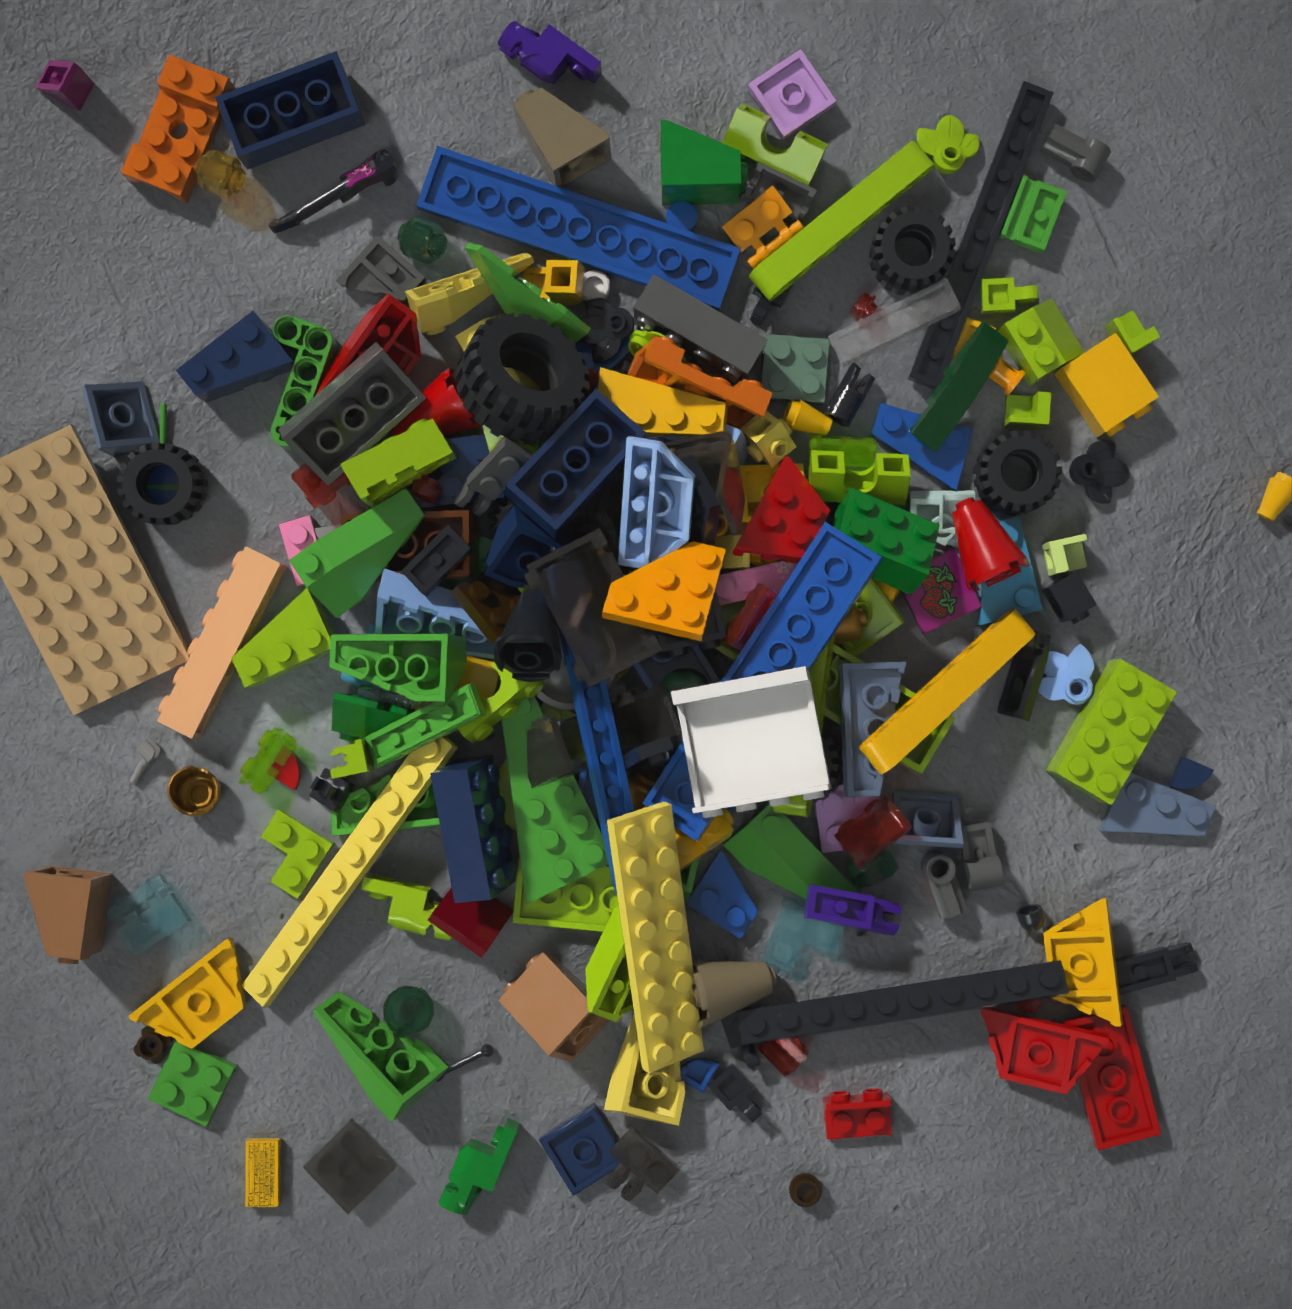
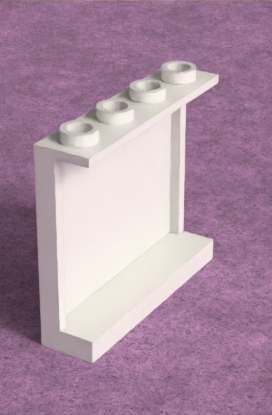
[671,666,831,818]

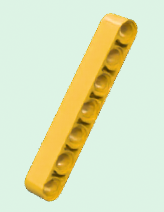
[859,608,1036,774]

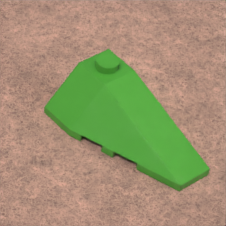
[465,242,591,343]
[289,488,426,618]
[329,634,467,702]
[723,800,859,900]

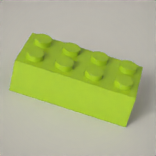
[1045,659,1177,805]

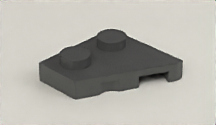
[336,235,427,304]

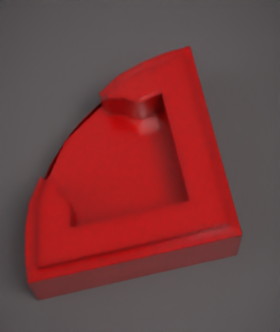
[267,746,301,790]

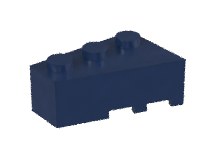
[176,311,295,403]

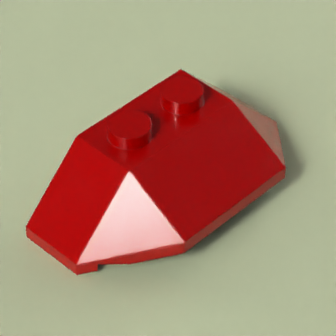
[316,293,421,416]

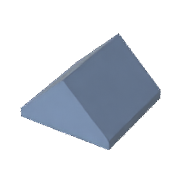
[82,382,160,457]
[890,791,963,848]

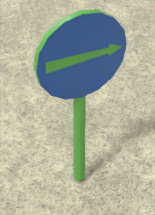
[147,402,179,504]

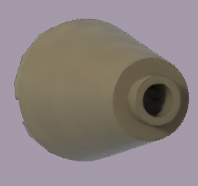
[691,961,777,1028]

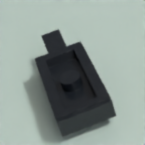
[997,630,1051,721]

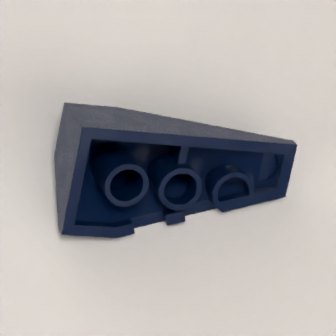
[483,504,629,598]

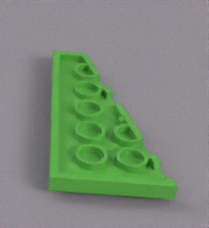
[502,696,609,904]

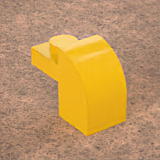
[523,260,585,306]

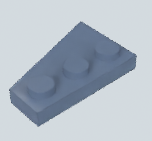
[1099,773,1216,836]

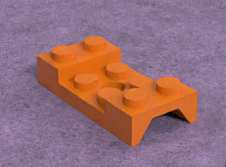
[121,54,235,203]
[627,335,773,429]

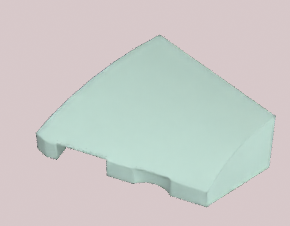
[909,490,975,550]

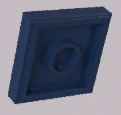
[539,1103,629,1196]

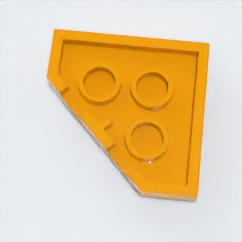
[602,541,726,642]

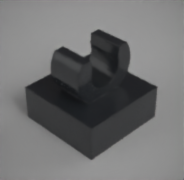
[309,768,355,813]

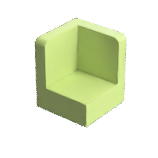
[1041,534,1088,576]

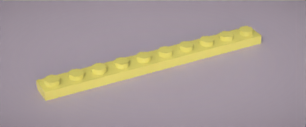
[241,736,458,1007]

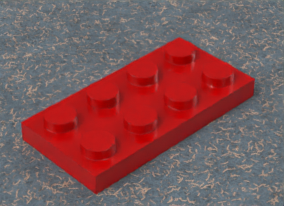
[1062,1004,1161,1151]

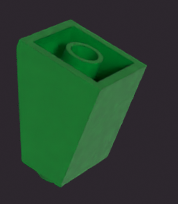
[660,120,747,205]

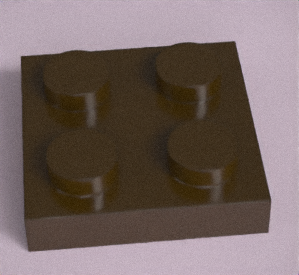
[451,571,521,644]

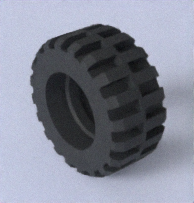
[455,313,590,444]

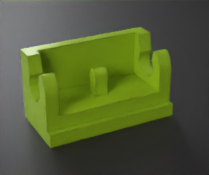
[330,738,378,779]

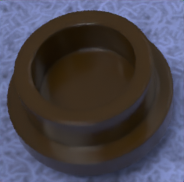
[789,1173,822,1207]

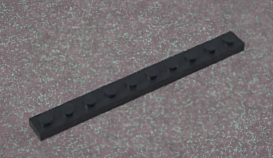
[908,81,1054,390]
[736,960,1069,1046]

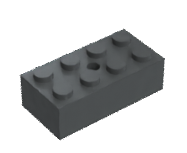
[634,274,768,386]
[278,342,426,486]

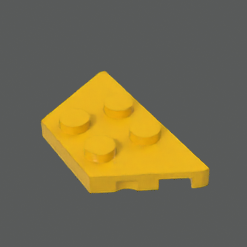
[1043,897,1123,1027]
[128,937,246,1049]

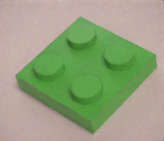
[148,1040,237,1127]

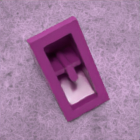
[35,60,95,111]

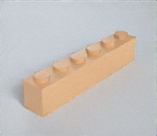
[157,546,287,739]

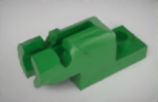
[438,1118,520,1215]

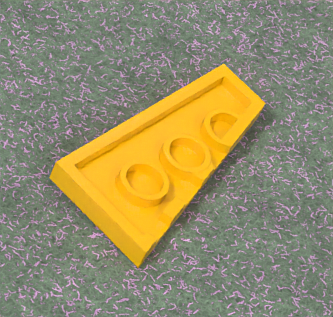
[598,367,728,439]

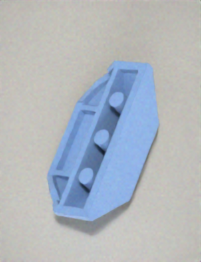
[618,436,696,568]

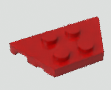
[732,455,830,564]
[980,1007,1110,1095]

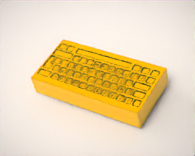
[245,1138,281,1207]

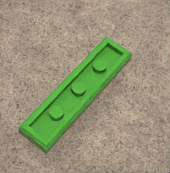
[364,683,486,768]

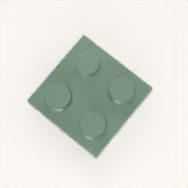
[761,334,830,405]

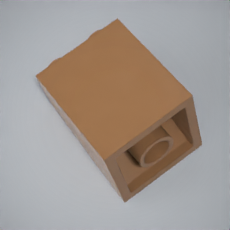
[24,866,112,964]
[498,952,610,1062]

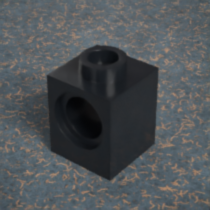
[1041,571,1097,624]

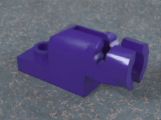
[498,21,602,84]
[804,885,901,936]

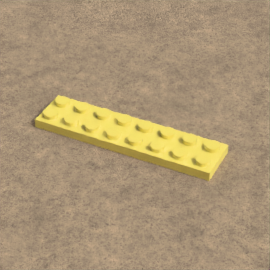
[607,802,704,1074]

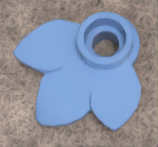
[1038,644,1094,705]

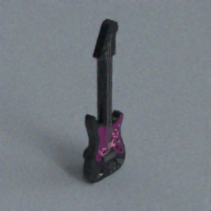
[269,149,397,234]

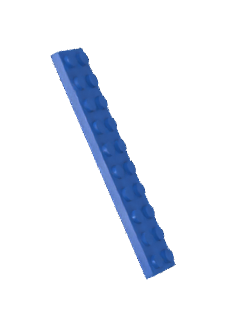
[416,146,741,311]
[643,522,883,841]

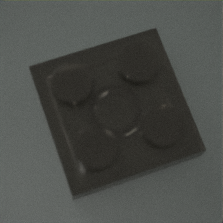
[303,1118,397,1214]

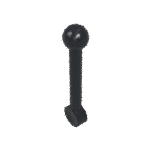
[436,1044,493,1082]

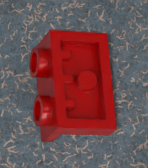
[823,1088,892,1139]

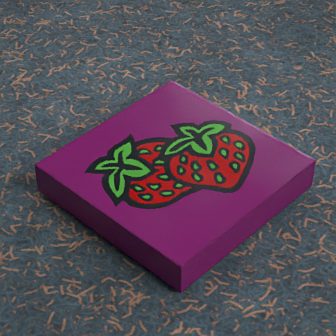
[901,549,982,634]

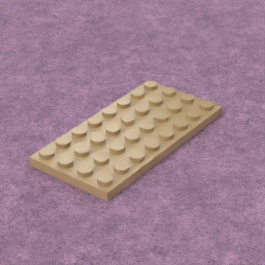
[0,425,190,716]

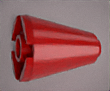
[390,368,480,437]
[952,497,1030,592]

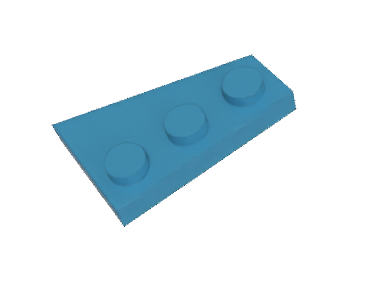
[978,516,1043,626]

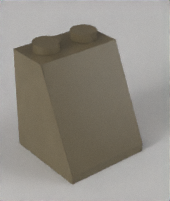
[513,87,611,188]

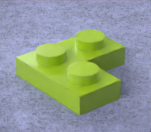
[261,809,335,899]

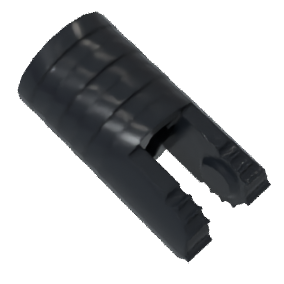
[824,362,875,427]

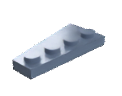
[839,662,906,797]

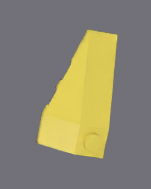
[405,252,534,335]
[604,1014,685,1126]

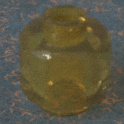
[194,149,246,198]

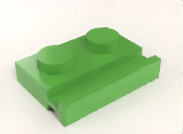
[998,175,1067,254]

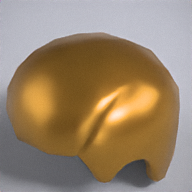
[167,766,221,817]

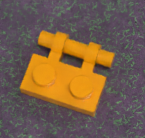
[722,185,804,269]

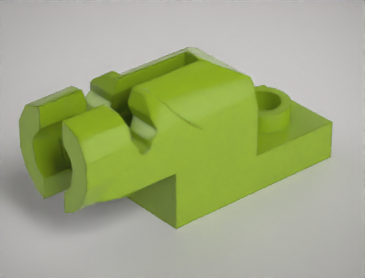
[361,873,453,941]

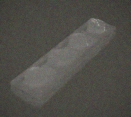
[828,278,961,367]

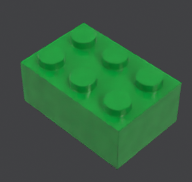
[832,487,940,595]

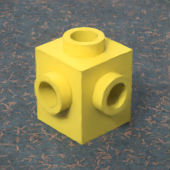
[739,411,796,468]

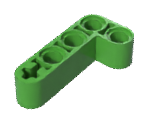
[271,315,338,451]

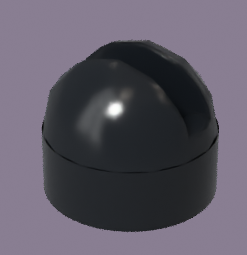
[1016,904,1044,931]

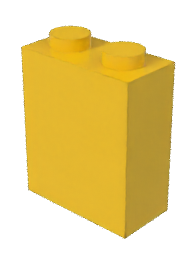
[1054,333,1159,438]

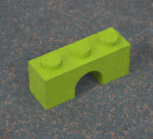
[722,103,829,186]
[807,450,911,505]
[458,662,548,744]

